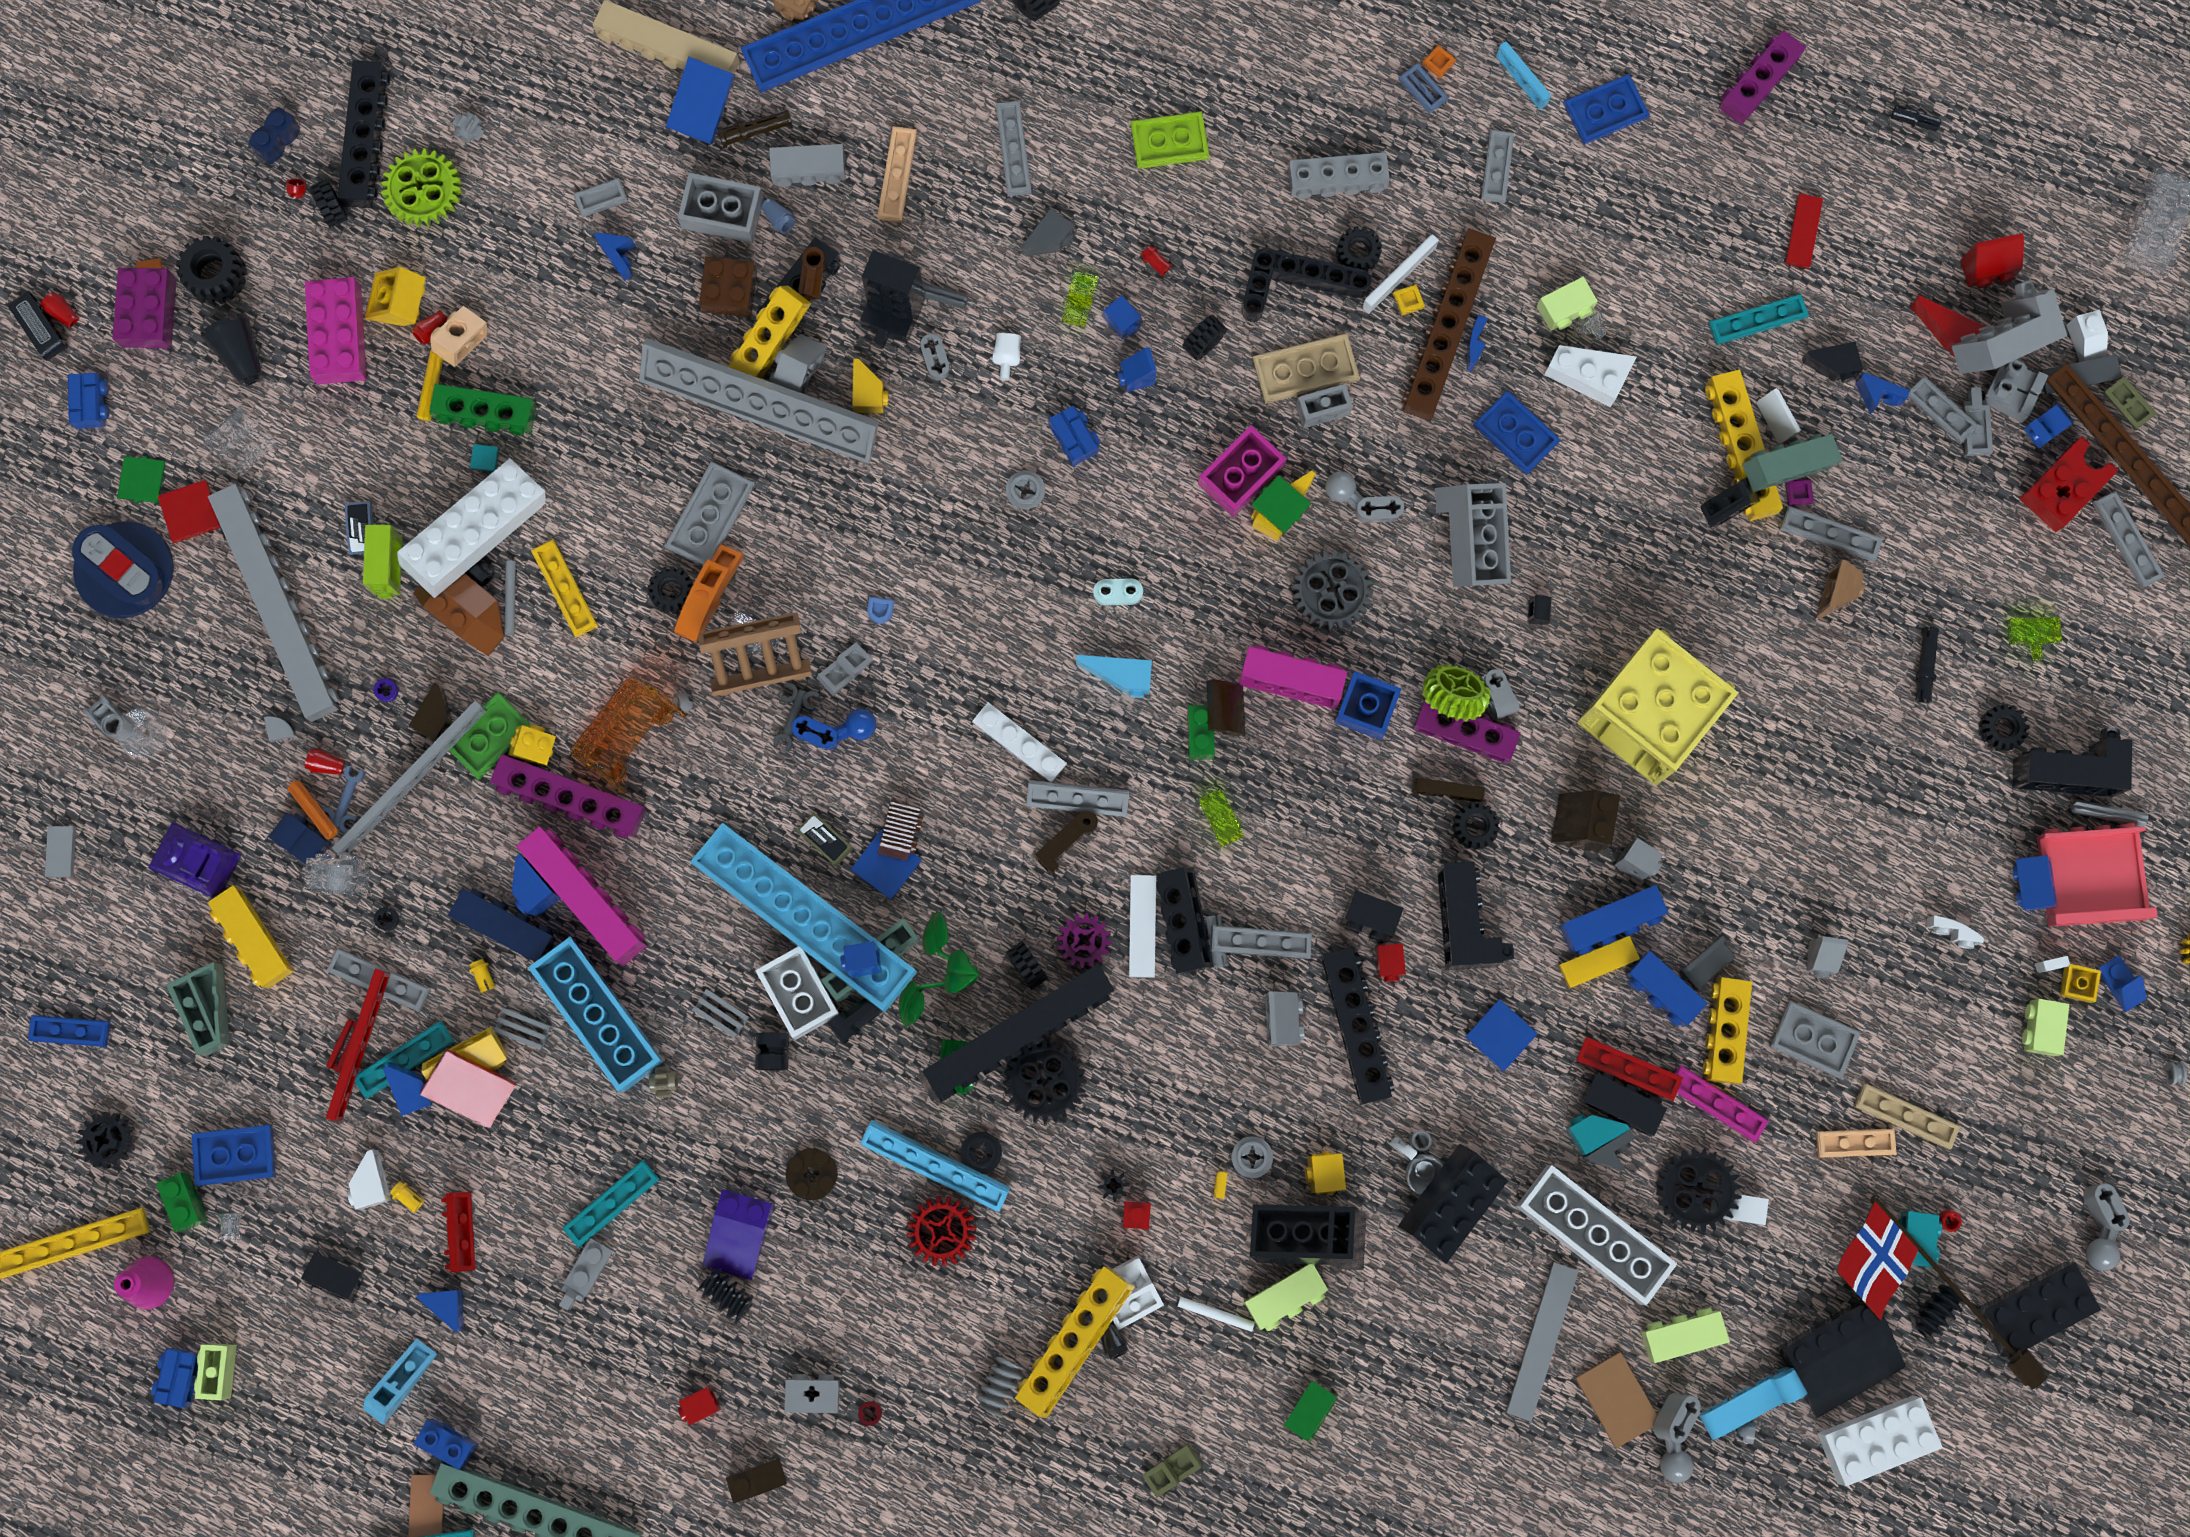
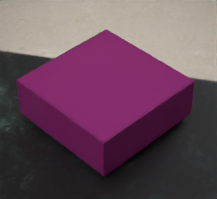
[1785,479,1814,506]

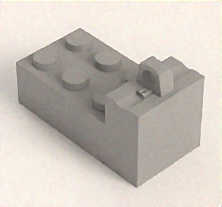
[1952,280,2067,374]
[1435,483,1511,587]

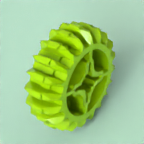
[1422,664,1491,722]

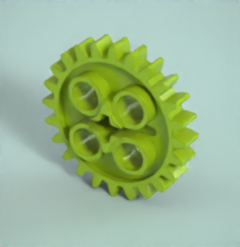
[381,148,462,228]

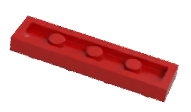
[1576,1037,1683,1102]

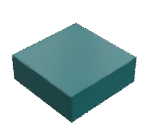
[470,444,500,472]

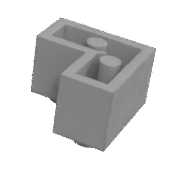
[769,334,827,395]

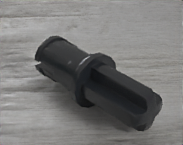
[1891,104,1942,131]

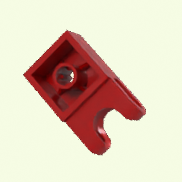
[2019,436,2118,533]

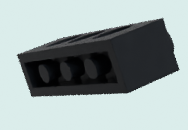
[756,237,841,320]
[1156,867,1214,974]

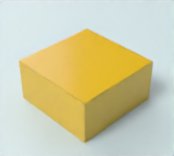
[2059,964,2101,1003]

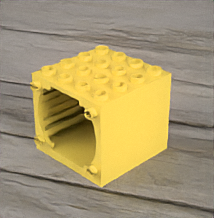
[1577,628,1739,786]

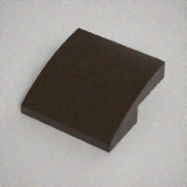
[1206,679,1245,736]

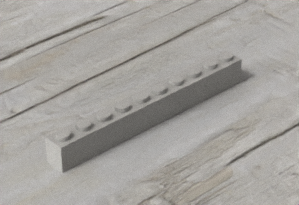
[208,484,340,722]

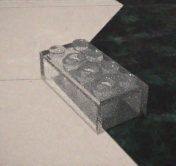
[2116,167,2190,280]

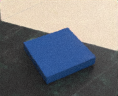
[850,829,922,900]
[1465,999,1538,1072]

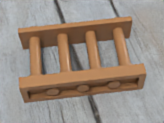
[698,612,812,696]

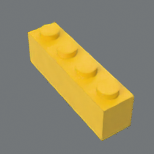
[207,885,294,989]

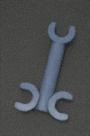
[322,766,365,833]

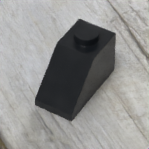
[1802,341,1863,383]

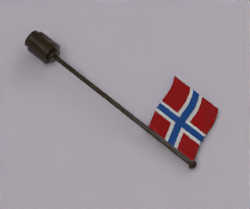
[1836,1195,2048,1390]

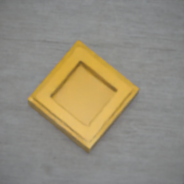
[1393,284,1425,316]
[1213,1172,1228,1199]

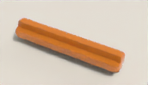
[288,780,338,840]

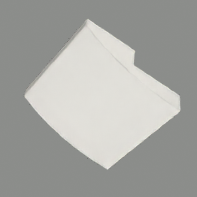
[1099,1255,1164,1330]

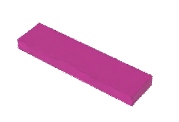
[1674,1065,1769,1143]

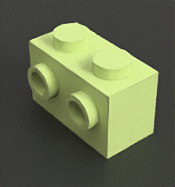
[1537,276,1598,331]
[2022,999,2069,1056]
[194,1343,237,1400]

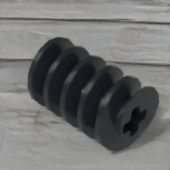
[696,1268,754,1325]
[1911,1284,1965,1344]

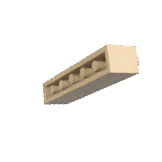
[592,0,740,74]

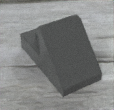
[1583,1130,1635,1171]

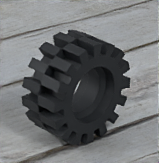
[309,179,348,228]
[1336,226,1382,272]
[1182,315,1227,361]
[647,566,693,614]
[1979,704,2030,752]
[1452,803,1500,850]
[1005,941,1048,990]

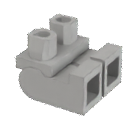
[1984,359,2048,423]

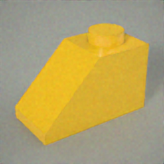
[852,359,889,413]

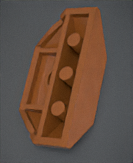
[413,573,505,656]

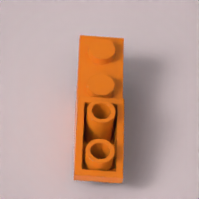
[674,544,744,643]

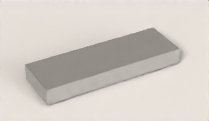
[1481,129,1514,203]
[1908,376,1979,445]

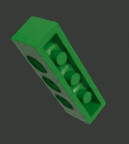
[429,384,537,436]

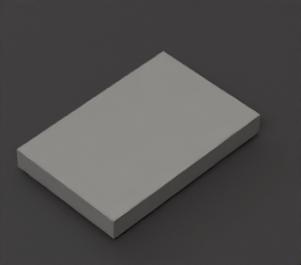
[1770,1000,1861,1079]

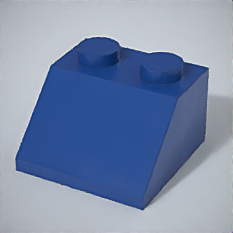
[512,854,561,918]

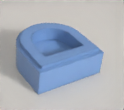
[867,596,895,624]

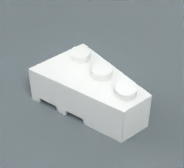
[1544,345,1636,407]

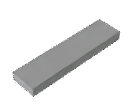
[996,100,1032,197]
[2092,491,2165,589]
[1780,506,1883,562]
[1026,780,1129,817]
[1210,925,1312,959]
[326,948,431,1012]

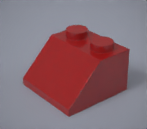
[1960,233,2024,289]

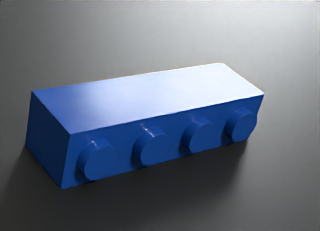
[1559,885,1669,956]

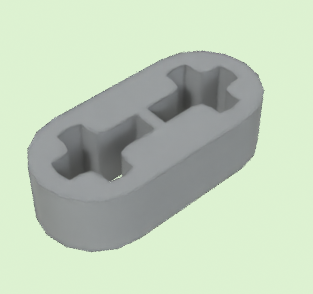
[920,334,950,380]

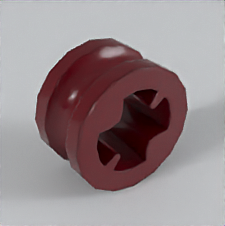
[858,1401,882,1426]

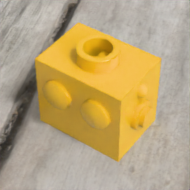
[508,724,556,766]
[1304,1151,1346,1196]

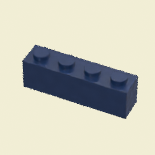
[448,888,557,962]

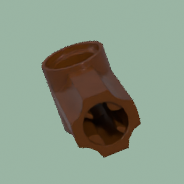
[798,247,826,300]

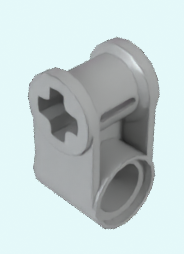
[1482,669,1519,721]
[83,693,132,741]

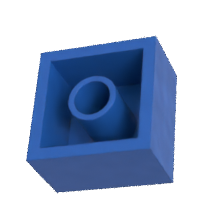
[1334,671,1402,740]

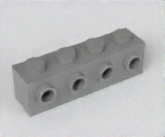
[1288,152,1390,199]

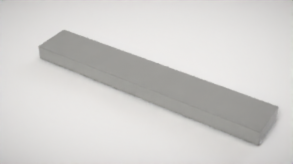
[1505,1262,1578,1422]

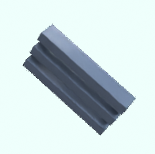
[1398,63,1449,115]

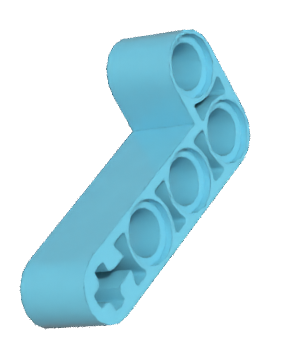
[1699,1367,1808,1440]

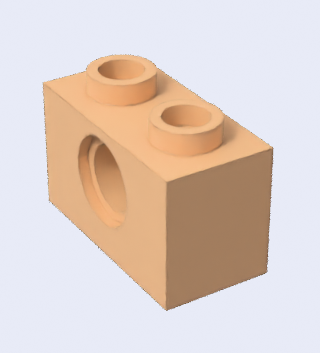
[430,306,487,367]

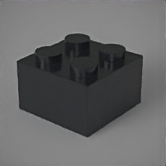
[1340,890,1404,944]

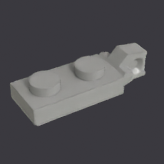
[1962,387,1993,456]
[559,1238,614,1310]

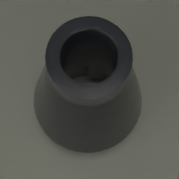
[1101,1322,1129,1360]

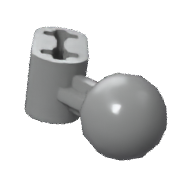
[1325,471,1404,523]
[2083,1184,2130,1271]
[1653,1393,1701,1483]

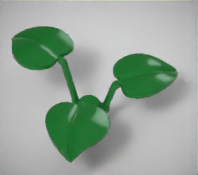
[898,911,979,1027]

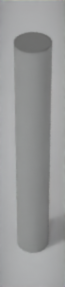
[504,560,516,635]

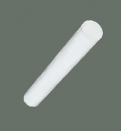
[1177,1297,1255,1332]

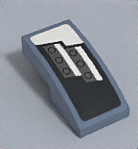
[345,501,374,555]

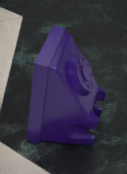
[148,822,242,898]

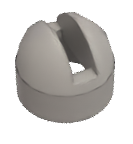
[672,693,693,714]
[1409,1130,1432,1152]
[1736,1422,1756,1444]

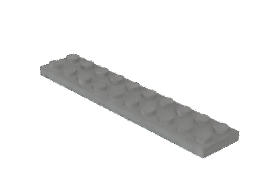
[639,338,879,464]

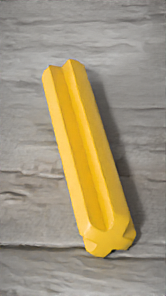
[416,350,444,421]

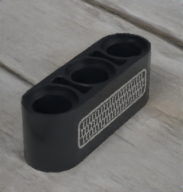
[7,291,68,361]

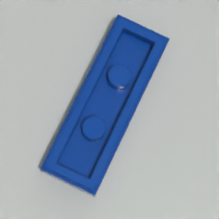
[28,1015,111,1047]

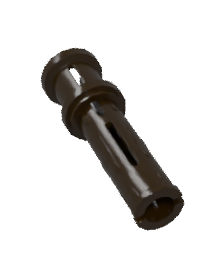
[717,110,792,149]

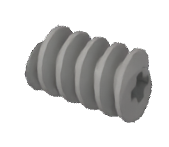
[976,1357,1026,1418]

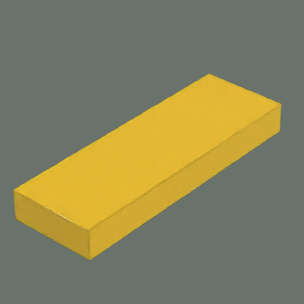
[1559,936,1640,989]

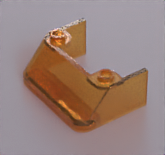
[571,676,688,794]

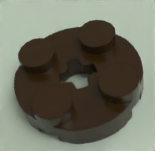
[786,1148,838,1201]

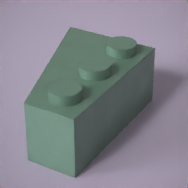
[166,962,230,1056]

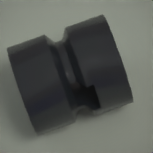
[755,1032,789,1071]

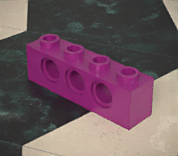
[1719,30,1806,126]
[1413,699,1521,764]

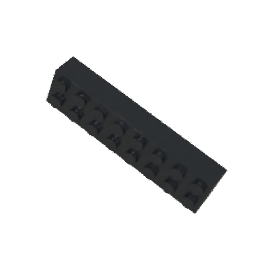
[916,964,1115,1102]

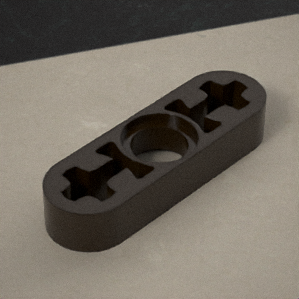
[1411,778,1486,802]

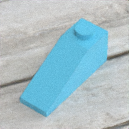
[1076,655,1152,698]
[363,1338,437,1425]

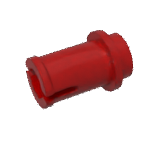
[1141,245,1172,277]

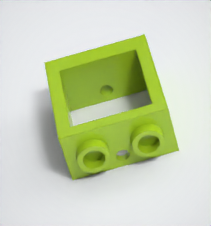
[363,525,402,599]

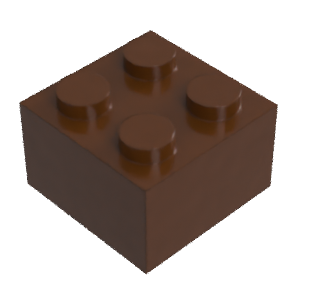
[699,256,757,318]

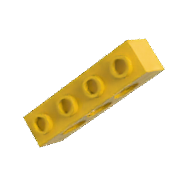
[728,286,812,379]
[1703,977,1752,1085]

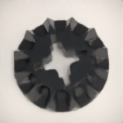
[961,1132,1002,1174]

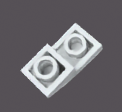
[1926,915,1984,949]

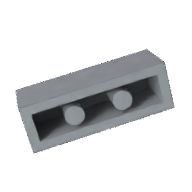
[769,144,846,187]

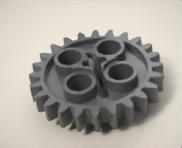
[1292,550,1373,631]

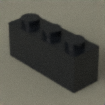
[1580,1071,1667,1137]

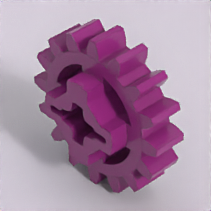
[1057,913,1112,969]

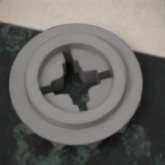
[1006,471,1045,510]
[1231,1136,1273,1178]

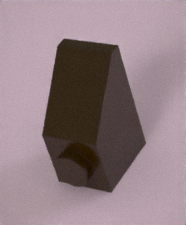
[409,682,453,742]
[726,1458,787,1504]

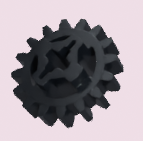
[76,1112,137,1169]

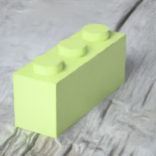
[1244,1264,1328,1332]
[1641,1307,1730,1363]

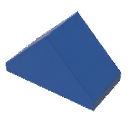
[416,1290,464,1332]

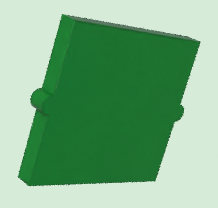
[117,456,166,503]
[1251,475,1311,534]

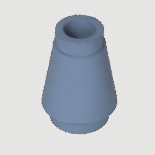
[761,198,796,234]

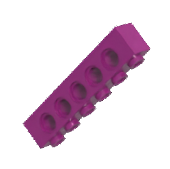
[490,754,646,839]

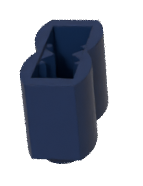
[249,107,300,164]
[268,813,331,868]

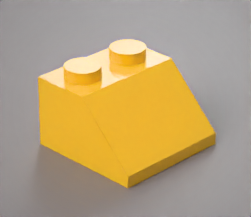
[364,267,426,326]

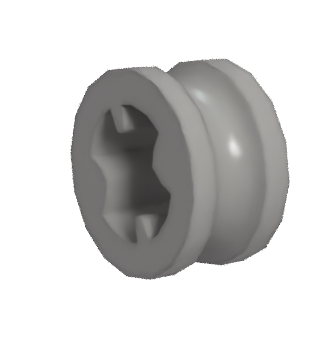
[2165,1062,2187,1085]

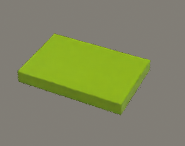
[1130,111,1210,169]

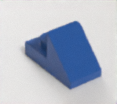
[594,232,635,281]
[1856,372,1910,414]
[2096,955,2147,1012]

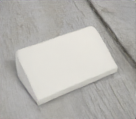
[1756,388,1801,444]

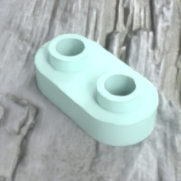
[1093,579,1143,605]

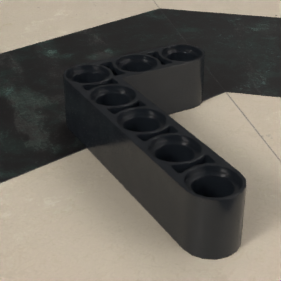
[1242,248,1371,322]

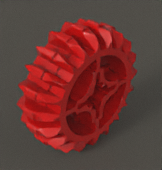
[906,1196,977,1267]

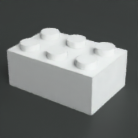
[755,946,839,1040]

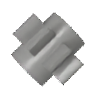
[452,112,484,143]

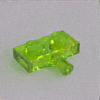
[2007,617,2062,661]

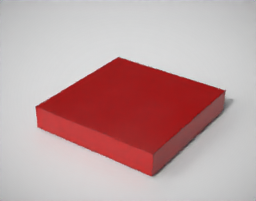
[158,480,221,543]

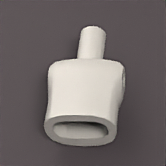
[992,333,1021,381]

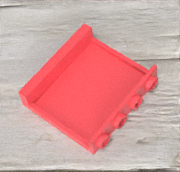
[2037,823,2158,927]

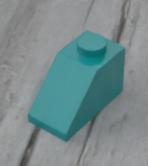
[1566,1113,1630,1156]

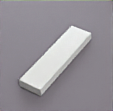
[1363,235,1439,314]
[1129,875,1156,978]

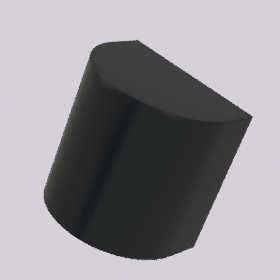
[1527,595,1552,625]

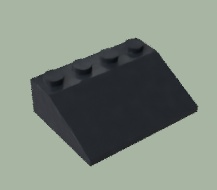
[1776,1299,1906,1418]

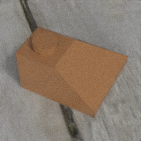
[1817,559,1865,618]

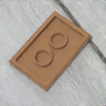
[1575,1352,1658,1449]

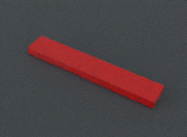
[325,968,390,1122]

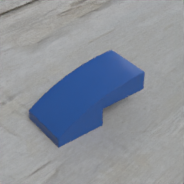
[1466,314,1488,372]

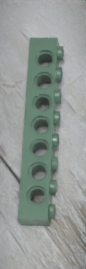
[429,1462,643,1537]

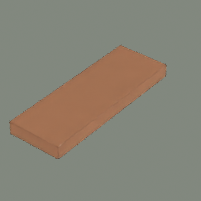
[408,1474,444,1537]

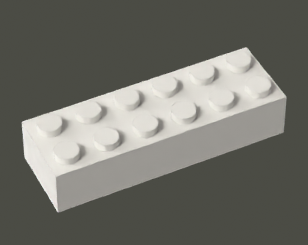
[397,458,546,598]
[1515,1165,1677,1306]

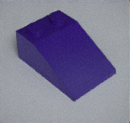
[702,1189,775,1280]

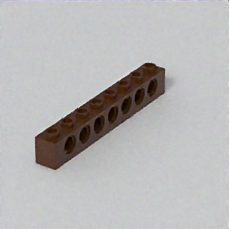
[1401,228,1496,422]

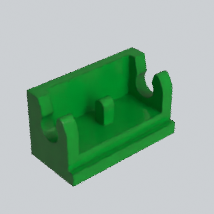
[1284,1381,1338,1442]

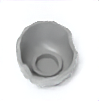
[1405,1154,1443,1195]

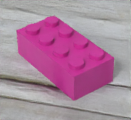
[305,277,367,385]
[1239,645,1347,710]

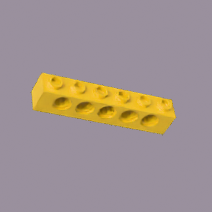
[1705,369,1783,521]
[1015,1266,1135,1418]

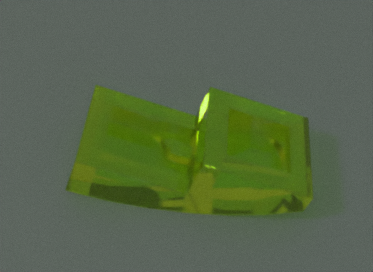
[1062,271,1098,327]
[1198,789,1244,848]

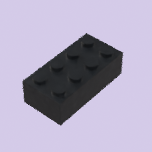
[1398,1144,1508,1264]
[1977,1262,2101,1357]

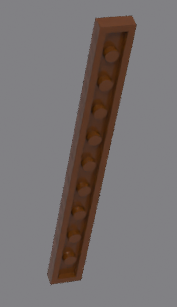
[2046,363,2190,547]

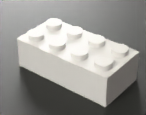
[1817,1396,1943,1486]

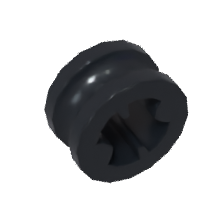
[374,907,399,931]

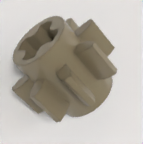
[649,1066,678,1098]

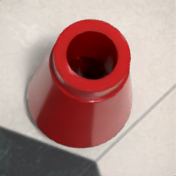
[40,292,79,328]
[411,310,448,346]
[305,748,345,775]

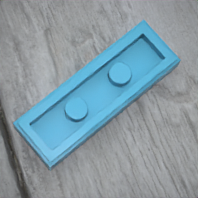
[1496,41,1551,109]

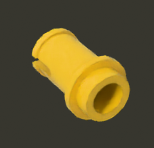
[469,959,496,993]
[390,1181,425,1213]

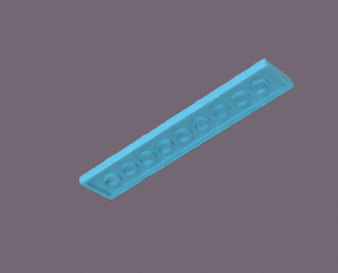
[690,823,917,1013]

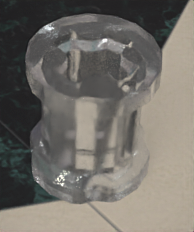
[217,1213,243,1240]

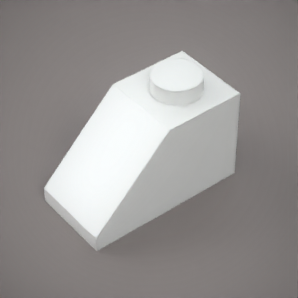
[2066,310,2108,362]
[347,1150,391,1210]

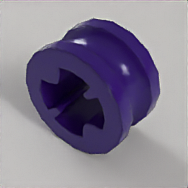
[373,678,399,703]

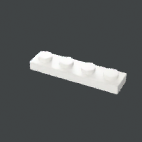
[972,702,1067,782]

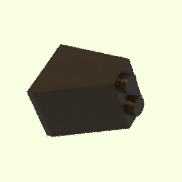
[1551,790,1620,853]

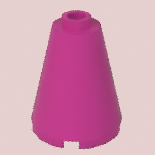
[114,1257,174,1310]

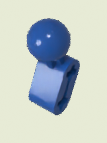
[792,709,877,750]

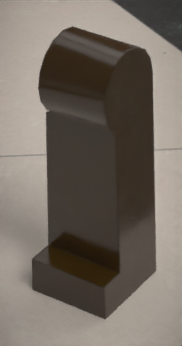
[1034,811,1098,876]

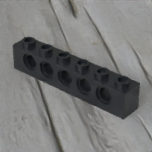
[337,60,390,208]
[1321,947,1395,1105]

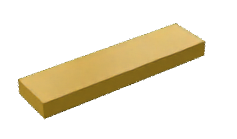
[531,539,598,638]

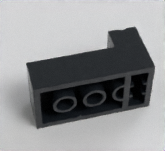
[860,250,925,348]
[2012,728,2133,797]
[1437,862,1514,970]
[1250,1204,1366,1270]

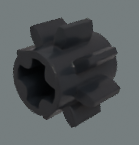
[1097,1169,1130,1202]

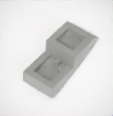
[817,642,873,696]

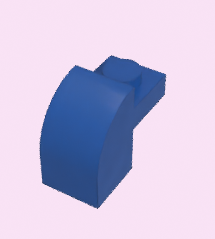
[2024,403,2075,448]

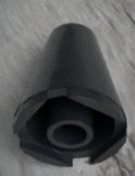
[200,313,262,386]

